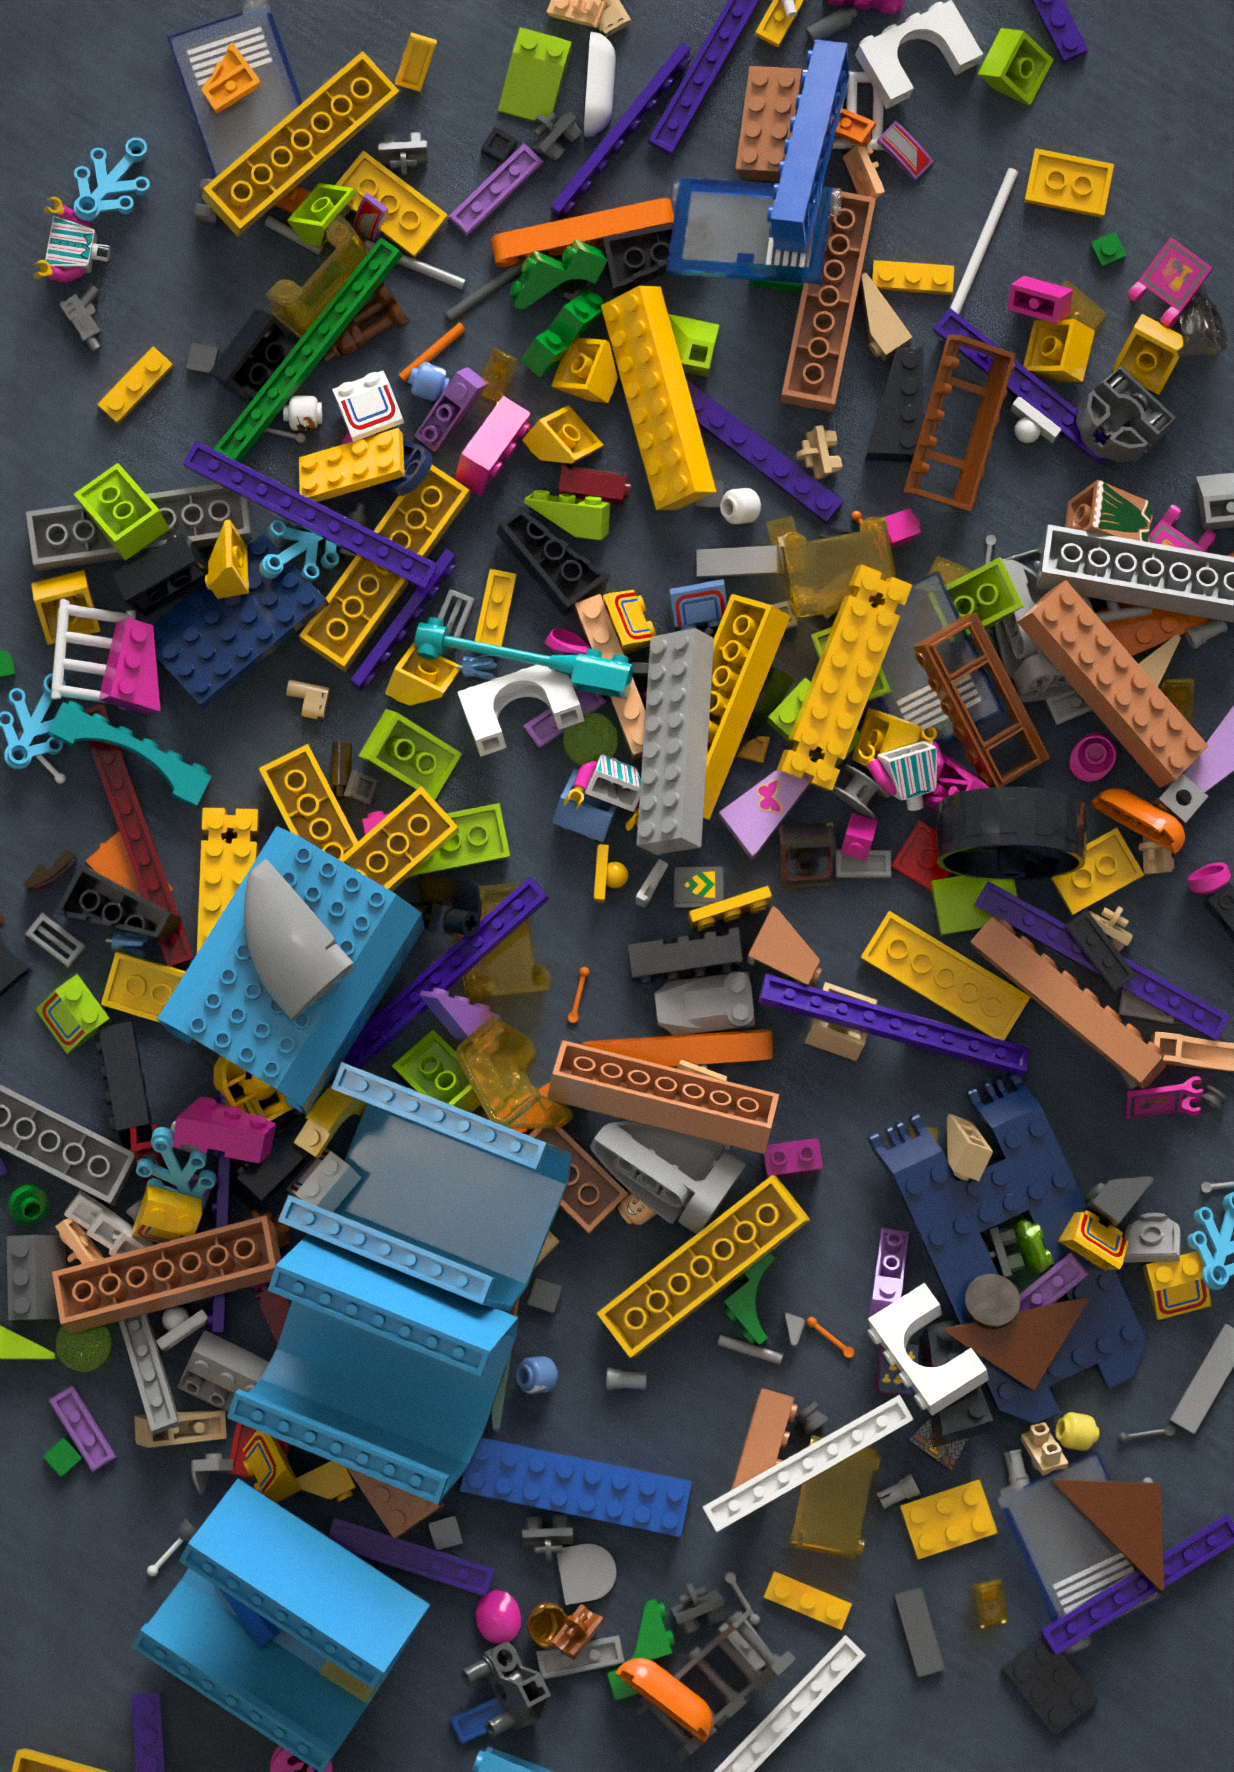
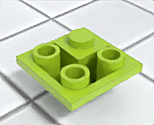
[668,314,720,377]

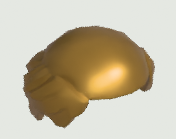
[527,1602,567,1649]

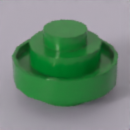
[7,1185,49,1225]

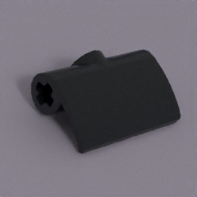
[410,874,481,936]

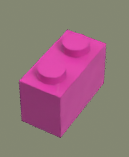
[1007,276,1073,323]

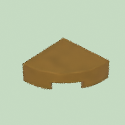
[736,736,770,765]

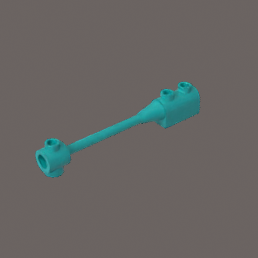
[415,617,633,699]

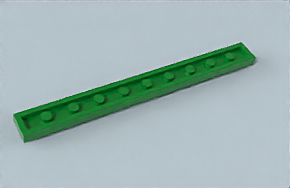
[214,237,403,463]

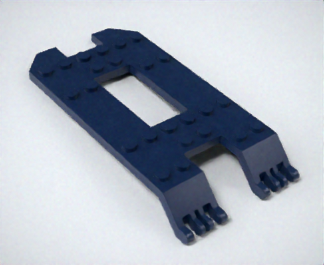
[867,1072,1146,1424]

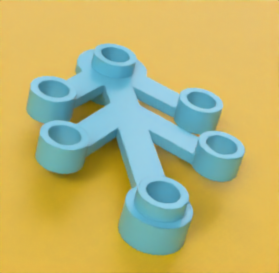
[74,138,150,221]
[259,520,339,582]
[0,673,66,769]
[136,1127,216,1209]
[1187,1192,1234,1290]

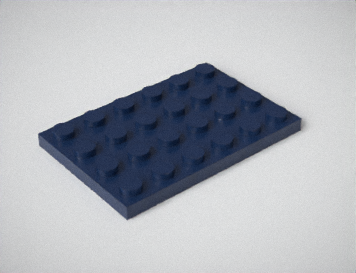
[153,533,329,710]

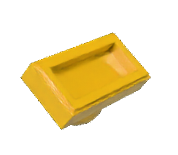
[395,33,437,92]
[594,844,629,903]

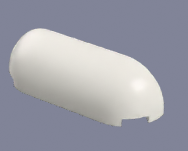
[584,32,616,137]

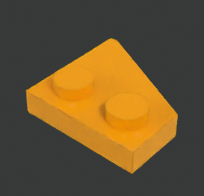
[201,42,262,114]

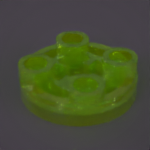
[562,713,618,766]
[1013,1219,1054,1274]
[56,1325,112,1372]

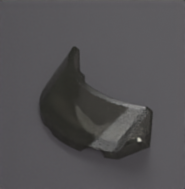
[1177,284,1228,356]

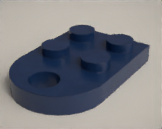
[370,440,433,496]

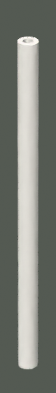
[938,168,1018,341]

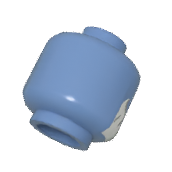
[407,362,450,402]
[515,1356,558,1394]

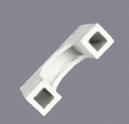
[855,0,983,109]
[458,665,584,757]
[868,1283,989,1416]

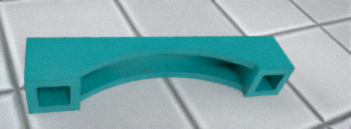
[47,701,212,808]

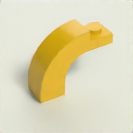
[294,1085,367,1158]

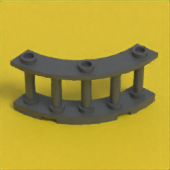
[635,1608,796,1763]

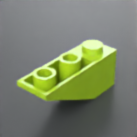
[524,490,610,540]

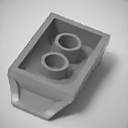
[654,971,755,1035]

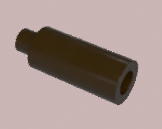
[331,742,352,798]

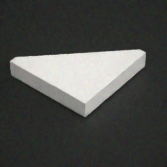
[635,859,668,908]

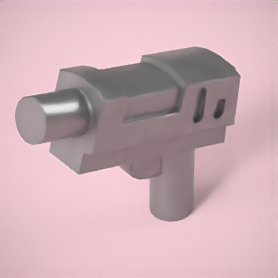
[60,285,102,353]

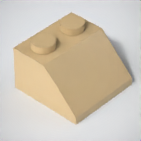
[804,982,877,1061]

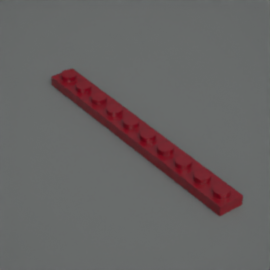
[83,703,194,967]

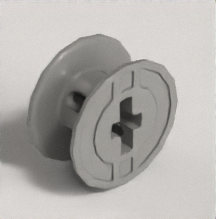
[832,765,890,819]

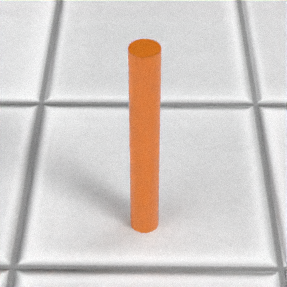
[398,322,466,383]

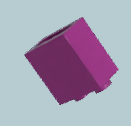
[761,1138,823,1180]

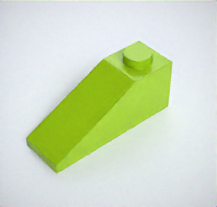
[0,1325,58,1360]

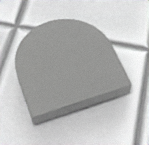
[1124,1213,1181,1263]
[557,1544,616,1605]

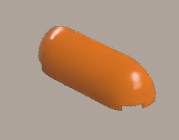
[1091,788,1185,854]
[615,1658,713,1743]

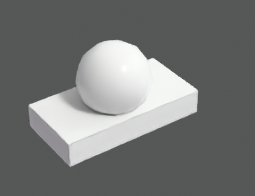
[1010,397,1061,444]
[156,1306,208,1351]

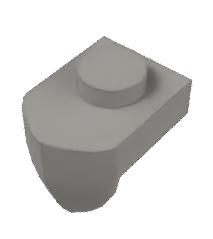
[191,1454,233,1494]

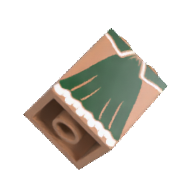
[1065,480,1153,542]
[746,906,822,987]

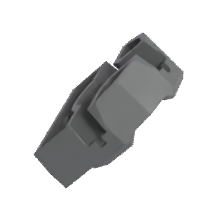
[1076,366,1176,463]

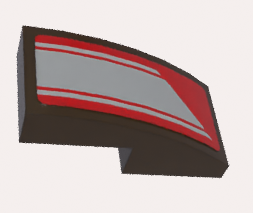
[23,849,78,892]

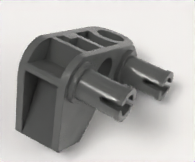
[460,1642,551,1738]

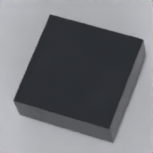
[481,126,518,164]

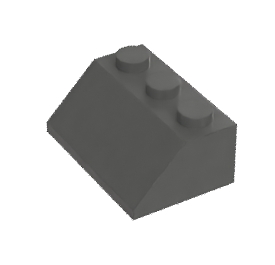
[1084,1176,1154,1227]
[7,1235,67,1322]

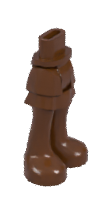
[323,282,411,363]

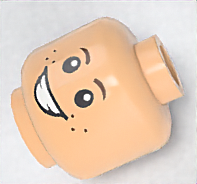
[618,1190,657,1226]

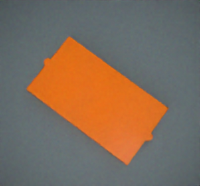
[86,831,174,897]

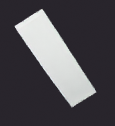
[64,1190,154,1256]

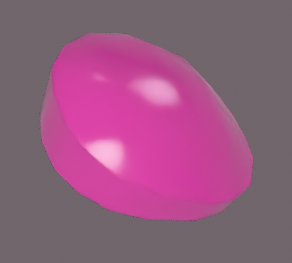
[545,628,591,655]
[1069,732,1117,782]
[1187,862,1231,895]
[476,1590,521,1644]

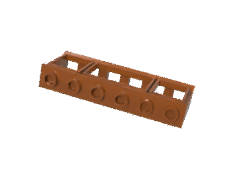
[903,334,1016,511]
[913,613,1050,788]

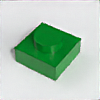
[1090,232,1127,269]

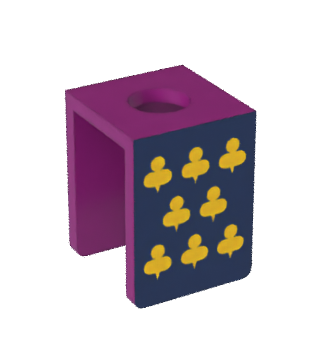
[876,1344,919,1396]

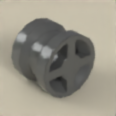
[794,1401,829,1435]

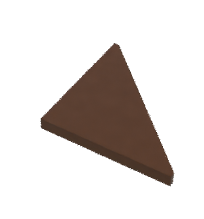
[943,1297,1089,1391]
[1052,1479,1165,1592]

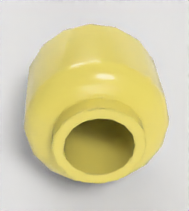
[1055,1412,1099,1451]

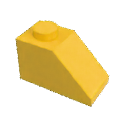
[297,1461,357,1502]

